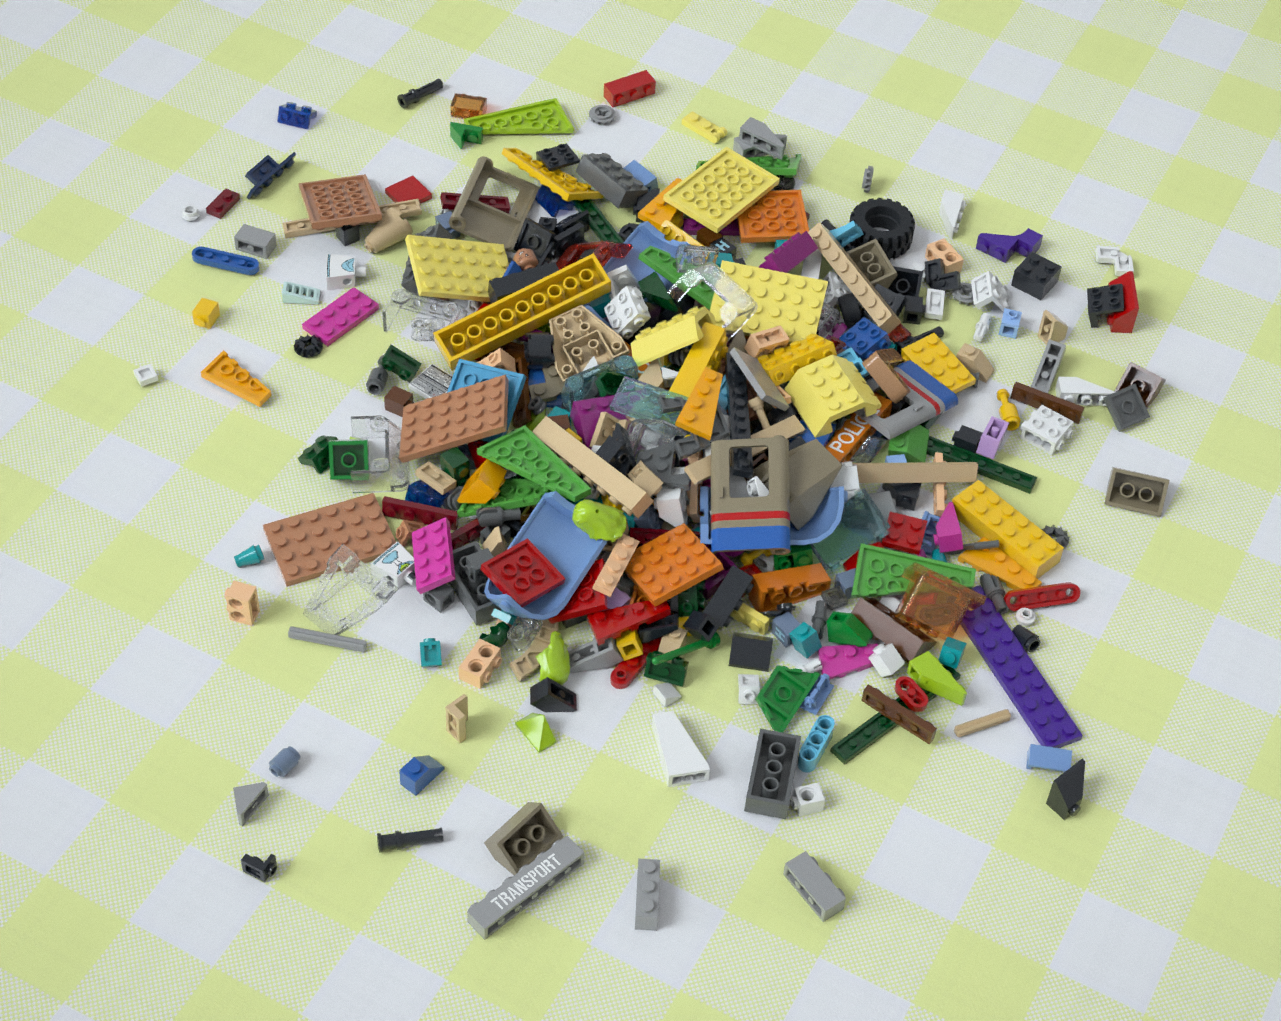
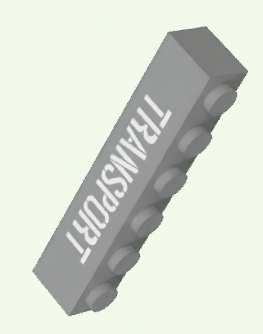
[467,836,584,940]

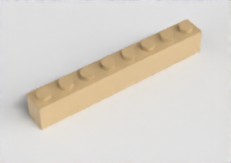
[808,222,901,334]
[532,416,654,519]

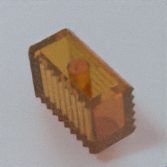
[450,93,487,119]

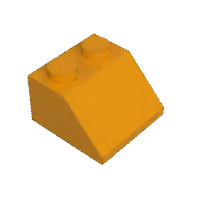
[457,459,507,504]

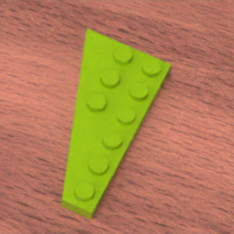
[464,98,574,134]

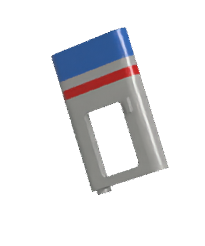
[854,360,958,440]

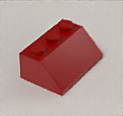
[1107,271,1139,333]

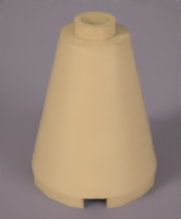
[364,207,413,253]

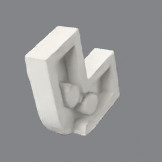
[1095,246,1134,276]

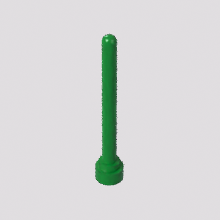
[652,632,721,665]

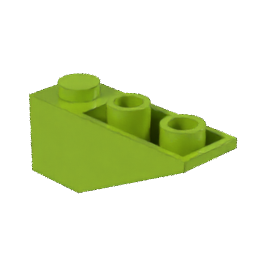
[907,651,967,706]

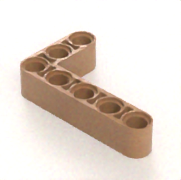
[862,348,911,404]

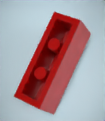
[603,70,656,108]

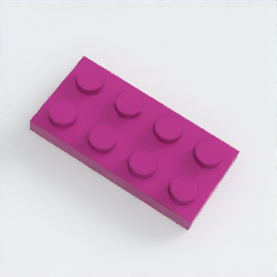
[302,287,379,347]
[412,517,455,594]

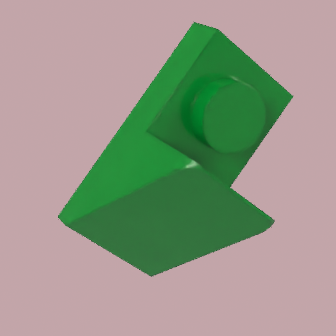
[450,122,483,149]

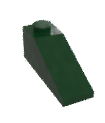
[638,271,678,312]

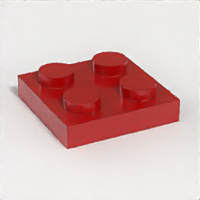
[882,511,927,555]

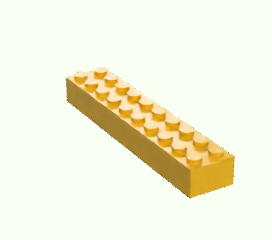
[433,253,611,371]

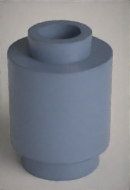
[269,746,301,777]

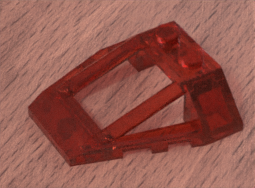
[556,241,633,270]

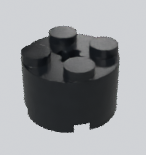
[524,332,555,369]

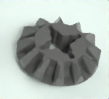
[1041,525,1070,549]

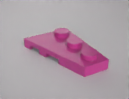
[818,644,878,680]

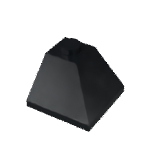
[1046,759,1085,820]

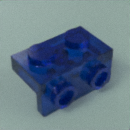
[277,102,317,129]
[535,185,575,217]
[405,480,451,508]

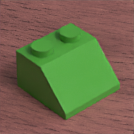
[888,425,929,463]

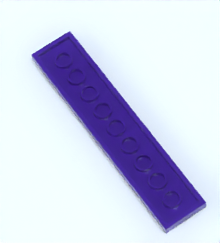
[945,585,1083,748]

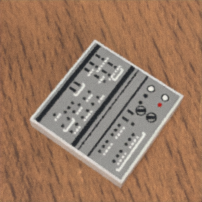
[408,364,453,399]

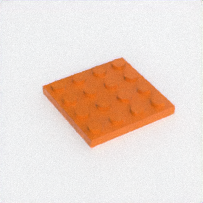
[737,190,809,243]
[624,523,724,607]

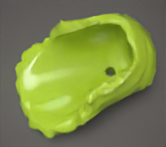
[572,499,627,542]
[535,631,570,685]

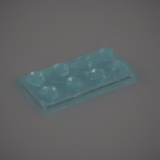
[610,376,689,434]

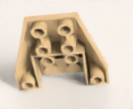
[549,305,630,385]

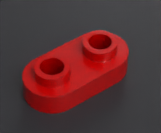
[894,676,928,712]

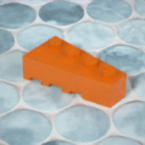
[749,563,831,612]

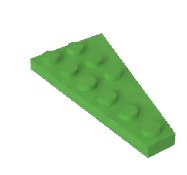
[696,154,801,177]
[638,246,719,310]
[477,425,591,502]
[457,479,583,518]
[851,543,976,598]

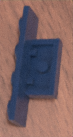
[245,152,296,199]

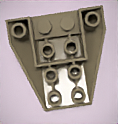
[747,439,842,531]

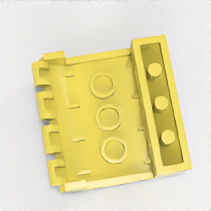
[631,306,717,368]
[784,355,882,438]

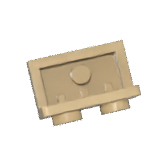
[589,412,629,448]

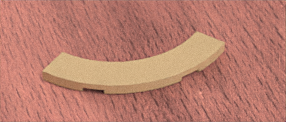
[509,619,558,682]

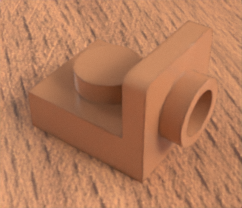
[396,520,425,546]

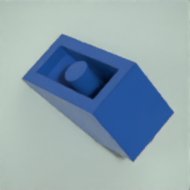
[399,755,445,796]

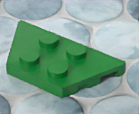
[755,665,820,733]

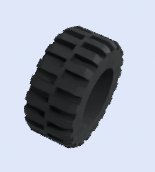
[849,198,915,260]

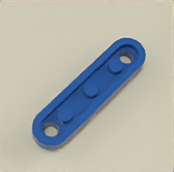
[192,246,260,275]

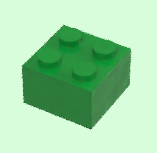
[329,439,370,480]

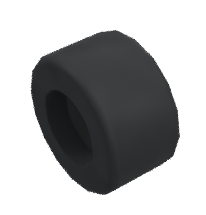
[838,293,862,327]

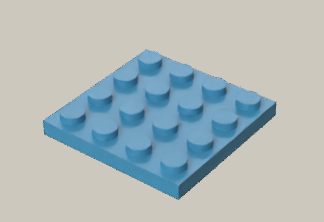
[447,359,527,443]

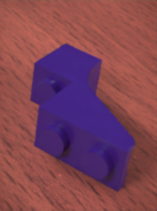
[976,228,1043,263]

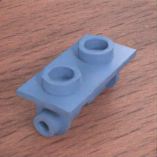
[800,674,834,715]

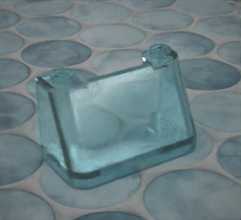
[560,355,639,413]
[810,488,891,572]

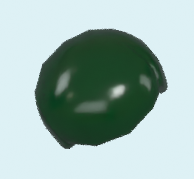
[479,621,510,648]

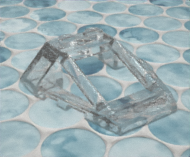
[303,544,399,635]

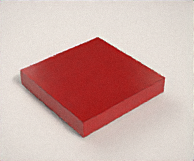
[385,175,432,204]

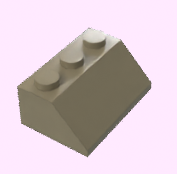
[847,239,897,289]
[1104,467,1170,517]
[484,802,564,875]

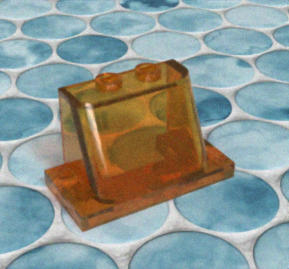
[895,562,987,640]

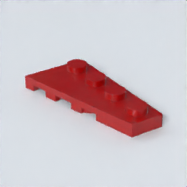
[587,600,671,646]

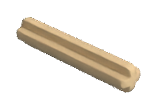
[954,709,1011,737]

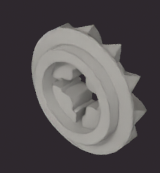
[589,105,615,125]
[862,165,874,193]
[952,283,974,305]

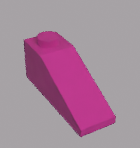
[933,502,963,553]

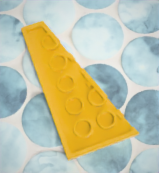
[502,148,603,202]

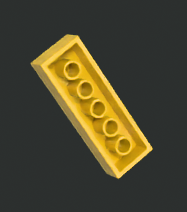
[659,322,728,427]
[952,480,1064,579]

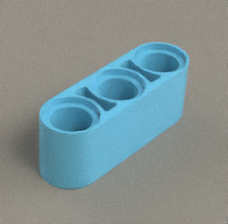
[797,715,835,773]

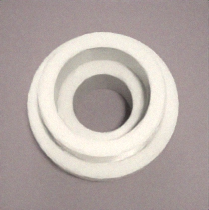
[182,205,199,221]
[1015,608,1036,627]

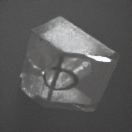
[675,244,720,275]

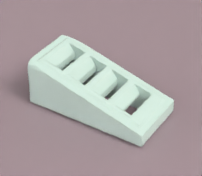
[282,282,320,304]

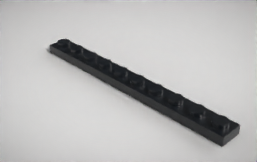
[725,353,754,479]

